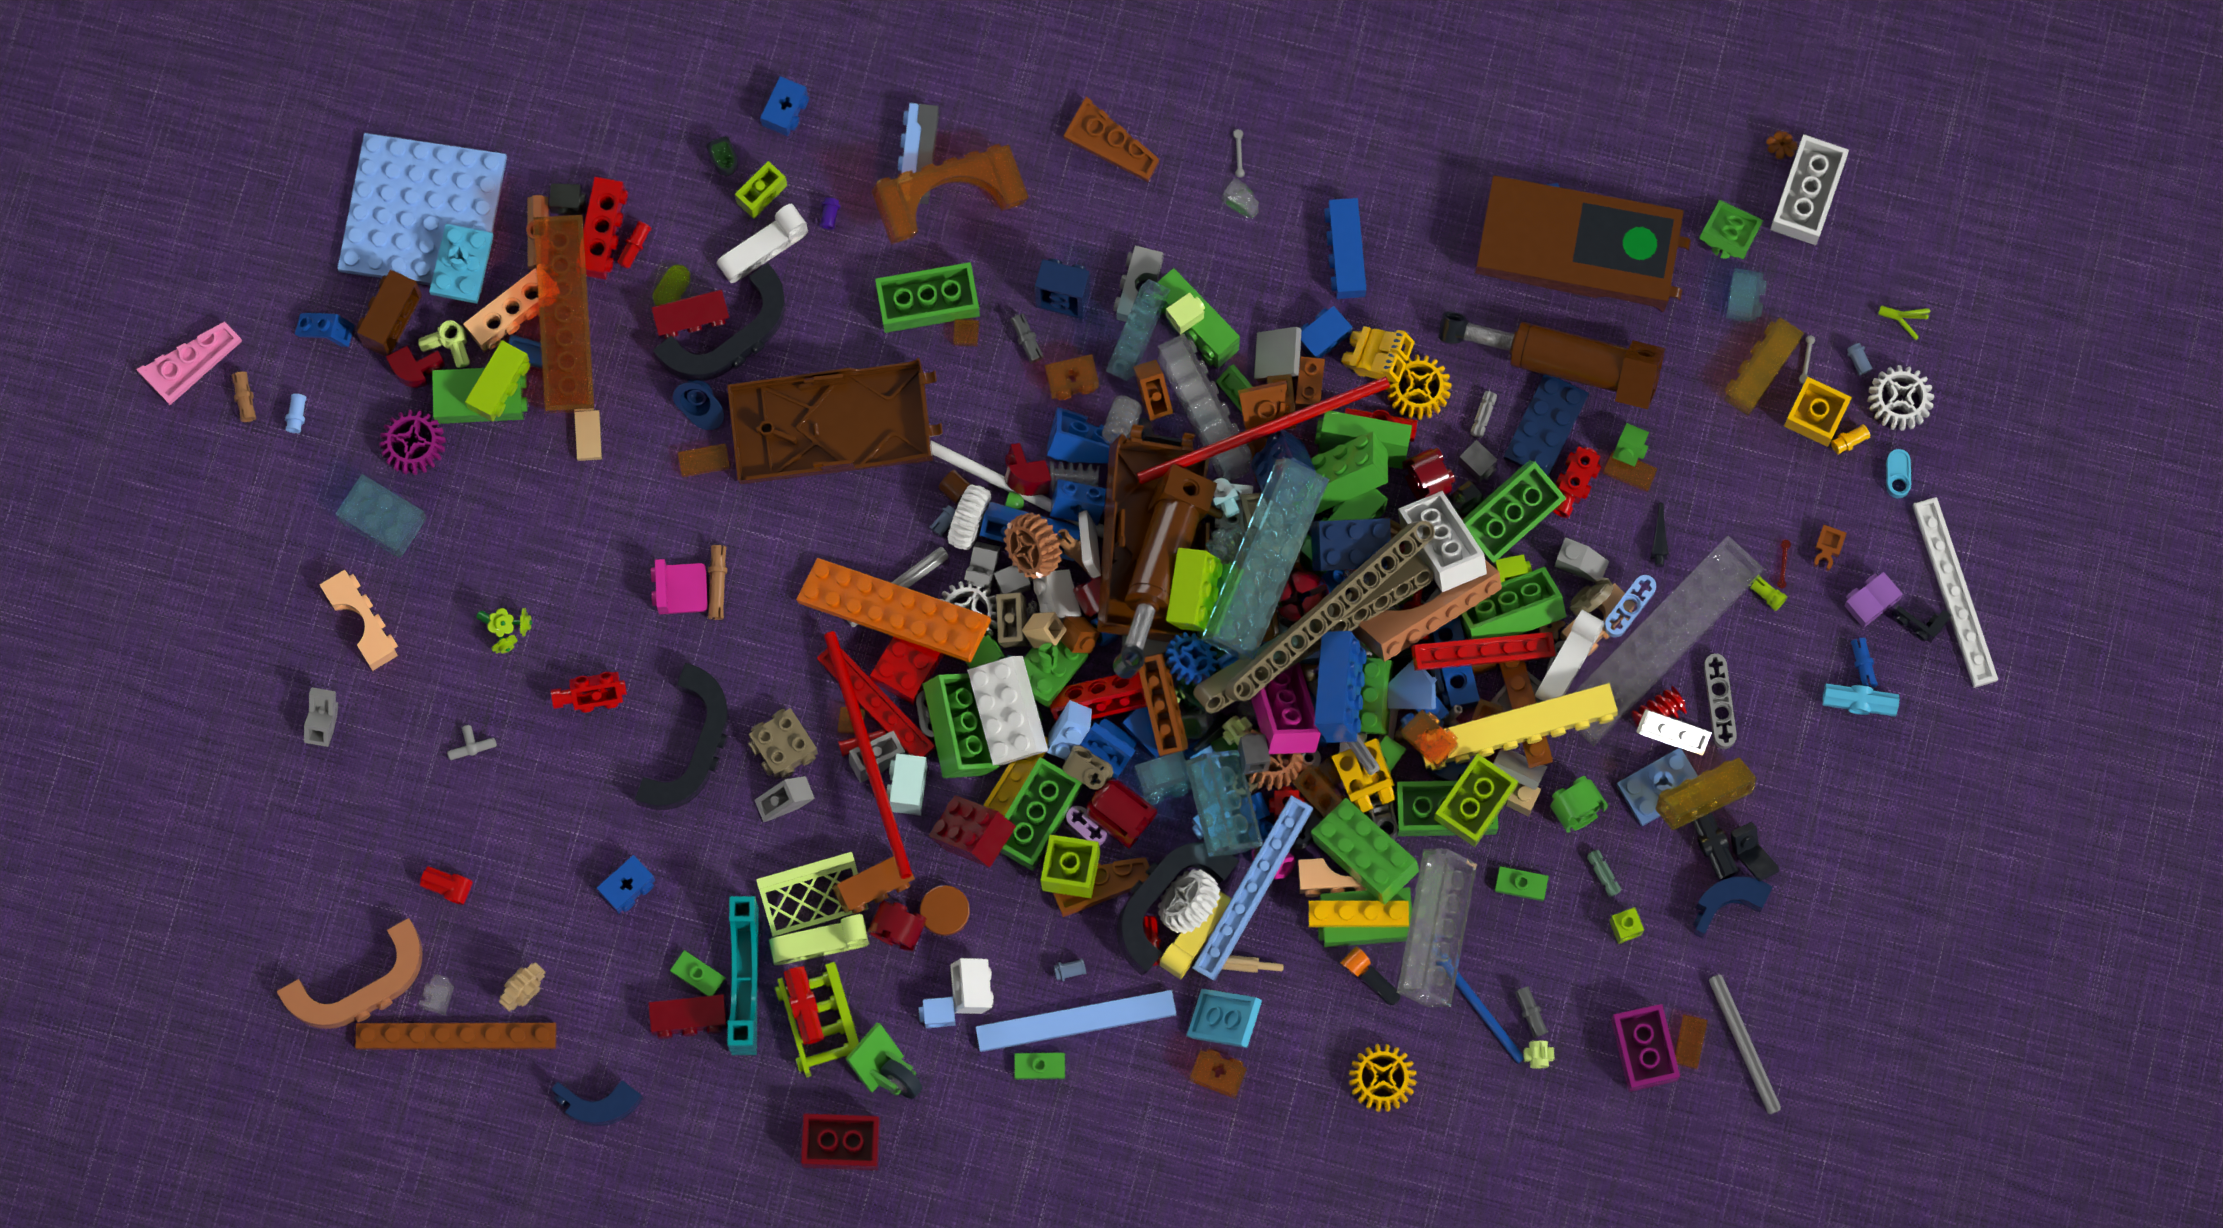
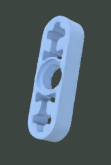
[1604,575,1656,637]

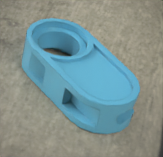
[1886,449,1911,498]

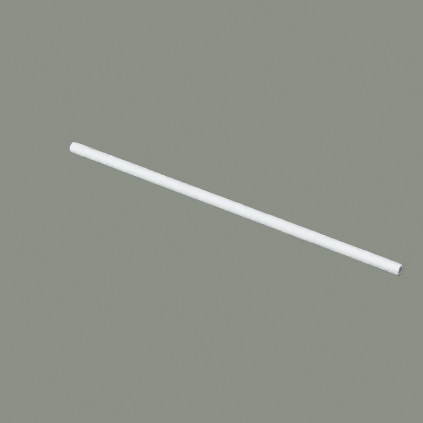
[931,440,1104,538]

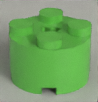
[1550,776,1608,832]

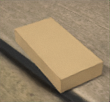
[575,410,602,461]

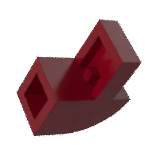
[386,346,445,388]
[1004,443,1052,496]

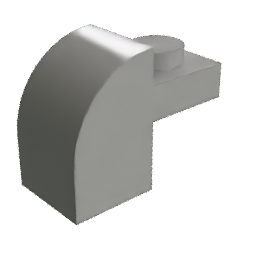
[964,542,1001,589]
[304,687,338,747]

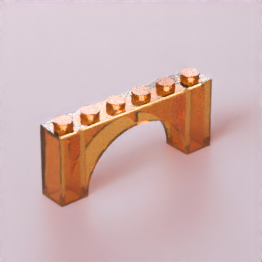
[871,144,1029,245]

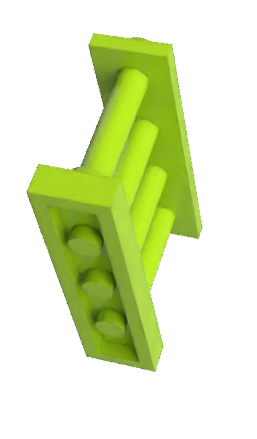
[775,962,859,1077]

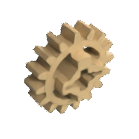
[499,963,546,1011]

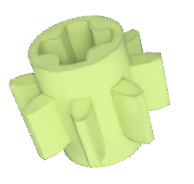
[1222,716,1253,745]
[1524,1041,1554,1069]

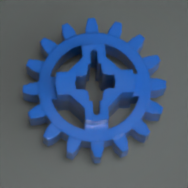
[1164,632,1218,685]

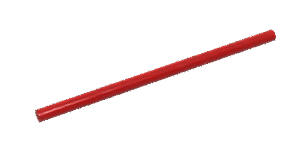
[1136,376,1390,484]
[824,631,912,879]

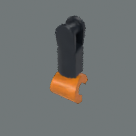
[1340,946,1400,1005]

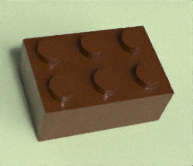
[356,269,422,357]

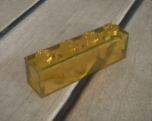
[1724,317,1804,416]
[1655,757,1757,831]

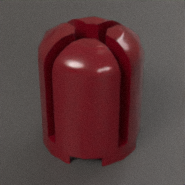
[1274,570,1329,622]
[1087,779,1158,849]

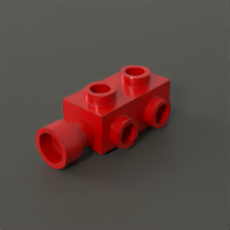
[1552,446,1602,518]
[551,672,627,713]

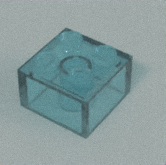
[1135,751,1191,805]

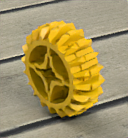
[1386,354,1452,420]
[1349,1044,1416,1112]

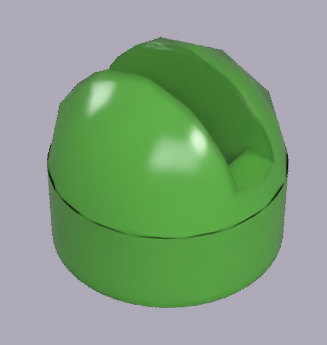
[1005,491,1024,510]

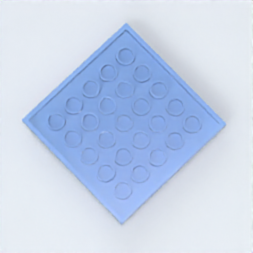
[338,133,507,293]

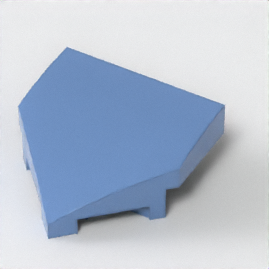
[1387,660,1437,709]

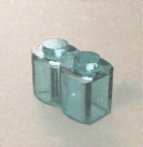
[1726,268,1767,323]

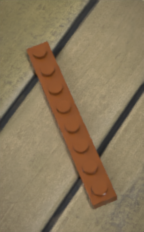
[355,1023,557,1050]

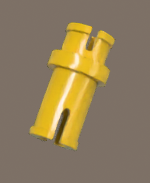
[1831,424,1870,454]

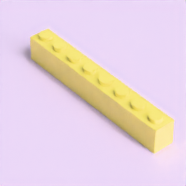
[1418,683,1618,770]

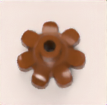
[1766,131,1798,159]

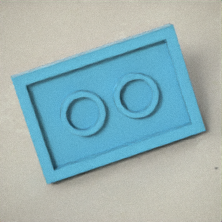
[429,224,494,304]
[1187,989,1262,1048]

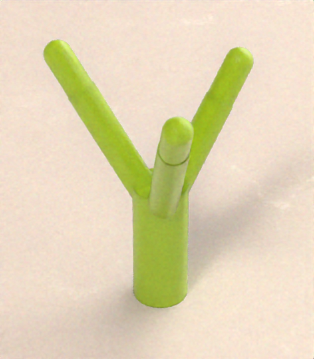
[1878,306,1930,340]

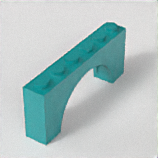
[728,896,759,1055]

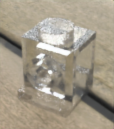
[419,974,454,1015]

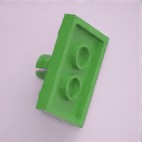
[1699,200,1763,259]
[1024,641,1088,707]

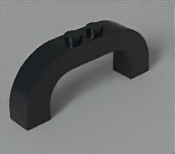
[653,263,785,381]
[635,663,729,810]
[1117,842,1240,976]

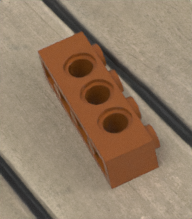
[1139,652,1189,756]

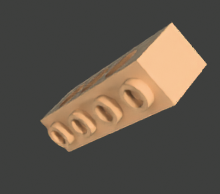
[463,265,560,352]

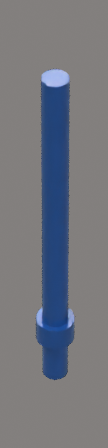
[1426,940,1524,1064]

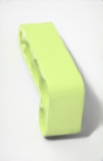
[769,915,869,965]

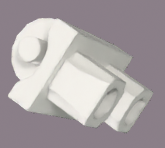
[1213,478,1240,519]

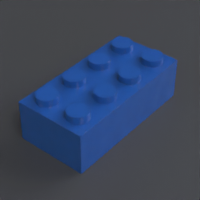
[1315,631,1367,743]

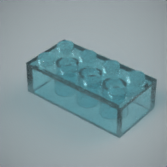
[1185,750,1263,857]

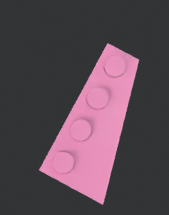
[136,322,242,405]

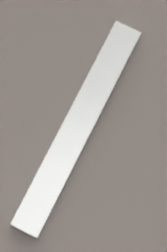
[1912,497,1998,688]

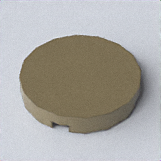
[1570,577,1614,616]

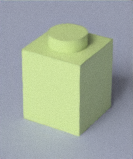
[1166,293,1205,335]

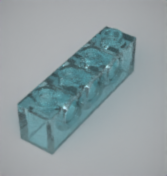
[1106,279,1170,381]

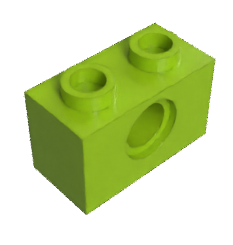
[735,161,787,219]

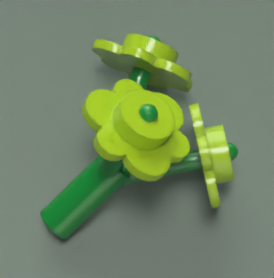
[477,608,532,654]

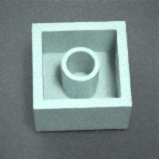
[886,753,928,815]

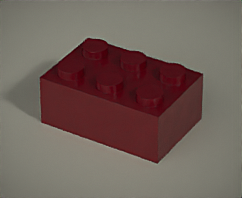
[929,795,1016,868]
[801,1114,880,1171]

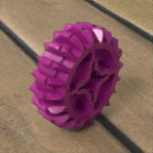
[379,410,446,475]

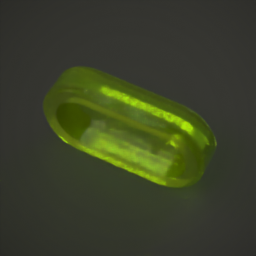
[653,265,691,306]

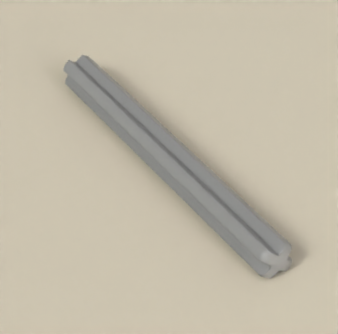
[1709,975,1781,1114]

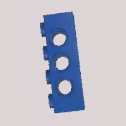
[1429,616,1480,711]

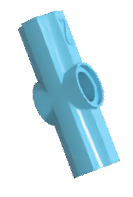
[1822,684,1899,717]

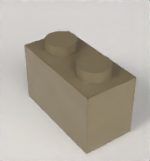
[996,593,1028,648]

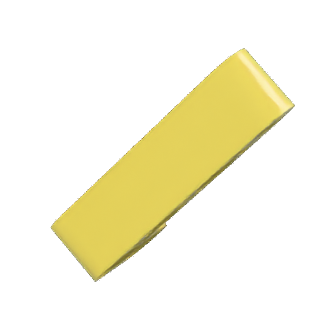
[1160,891,1232,980]

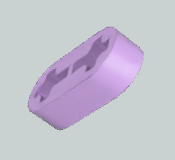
[1066,806,1107,845]

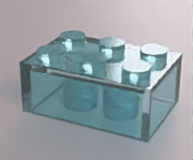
[335,474,427,558]

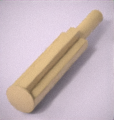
[1222,955,1283,973]

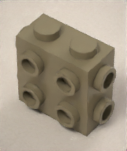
[748,708,818,780]

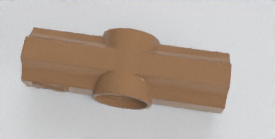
[526,195,550,270]

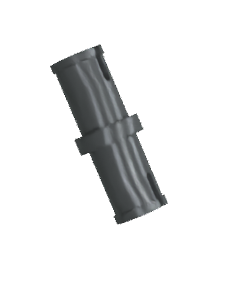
[1010,313,1044,364]
[1514,986,1548,1038]

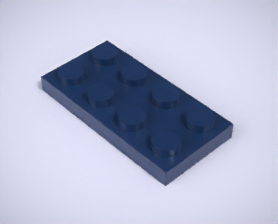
[1503,375,1589,477]

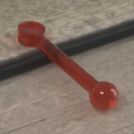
[1777,539,1791,589]

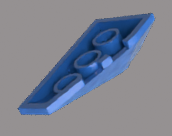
[1047,407,1128,463]

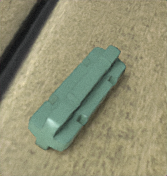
[1587,850,1621,897]

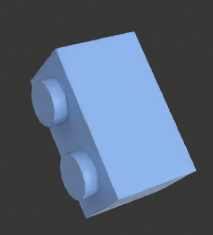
[1047,700,1092,760]

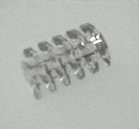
[1102,395,1142,445]
[1050,461,1099,492]

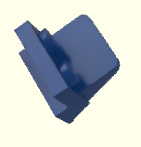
[1079,719,1137,783]

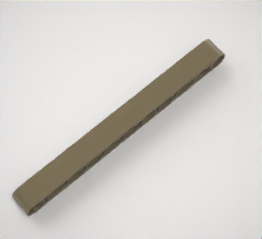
[1225,521,1435,701]
[1194,555,1434,713]

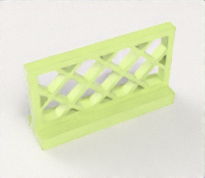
[756,852,868,937]

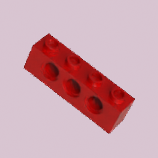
[575,177,628,280]
[1050,671,1147,721]

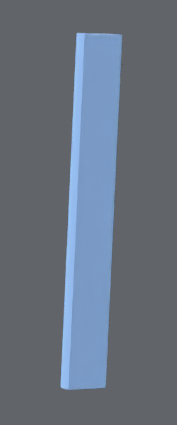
[1192,795,1313,981]
[976,990,1176,1052]

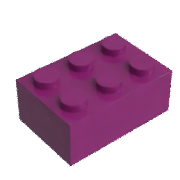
[1611,1004,1680,1092]

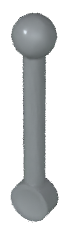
[1233,129,1245,178]
[1799,335,1815,384]

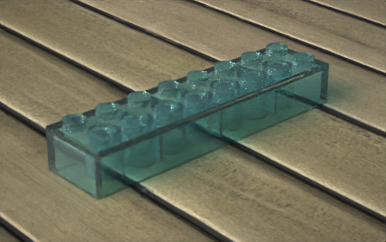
[1201,458,1330,660]

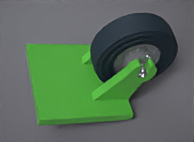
[846,1023,922,1099]

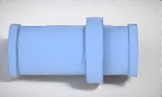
[285,394,307,433]

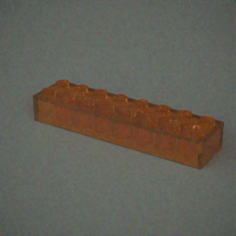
[532,215,594,414]

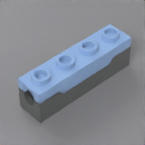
[895,103,939,204]

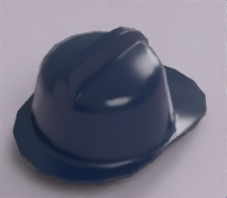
[673,379,725,430]

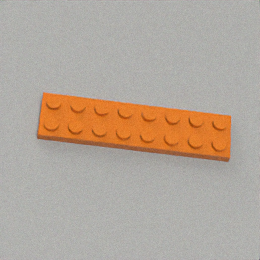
[796,558,991,663]

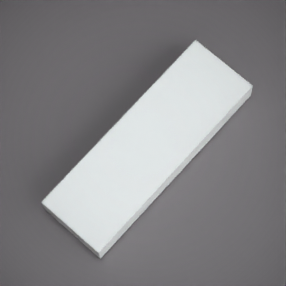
[1078,510,1101,578]
[1636,709,1712,755]

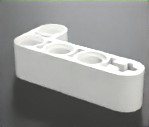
[716,204,808,283]
[1535,610,1604,701]

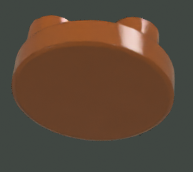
[920,885,970,936]

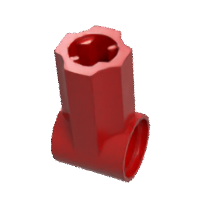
[419,866,473,905]

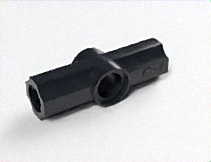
[1688,805,1739,881]

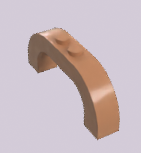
[277,918,423,1029]

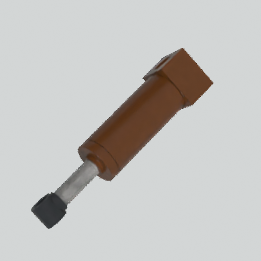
[1438,312,1666,410]
[1113,464,1224,679]

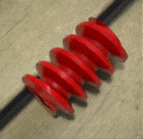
[1631,686,1687,727]

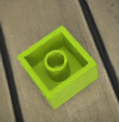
[1041,835,1100,898]

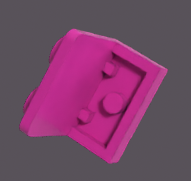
[651,559,708,614]

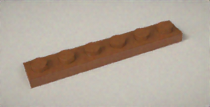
[1499,661,1553,768]

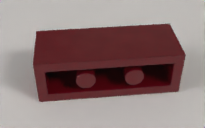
[651,289,729,339]
[649,995,728,1039]

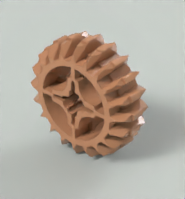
[1003,513,1062,579]
[1236,727,1304,791]

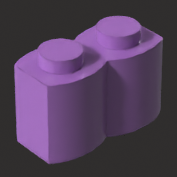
[1844,572,1903,628]

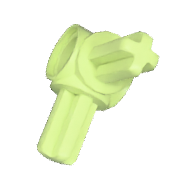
[418,320,470,368]

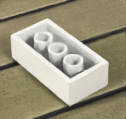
[1770,134,1849,245]
[1398,491,1487,592]
[968,656,1048,765]

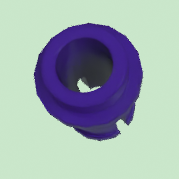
[819,198,841,230]

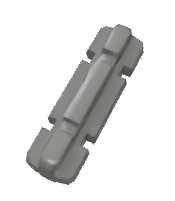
[1470,391,1497,438]

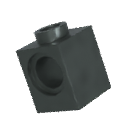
[549,183,586,215]

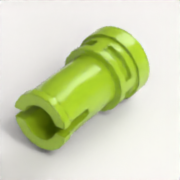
[1750,576,1788,611]

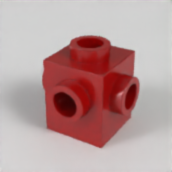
[1269,786,1304,821]

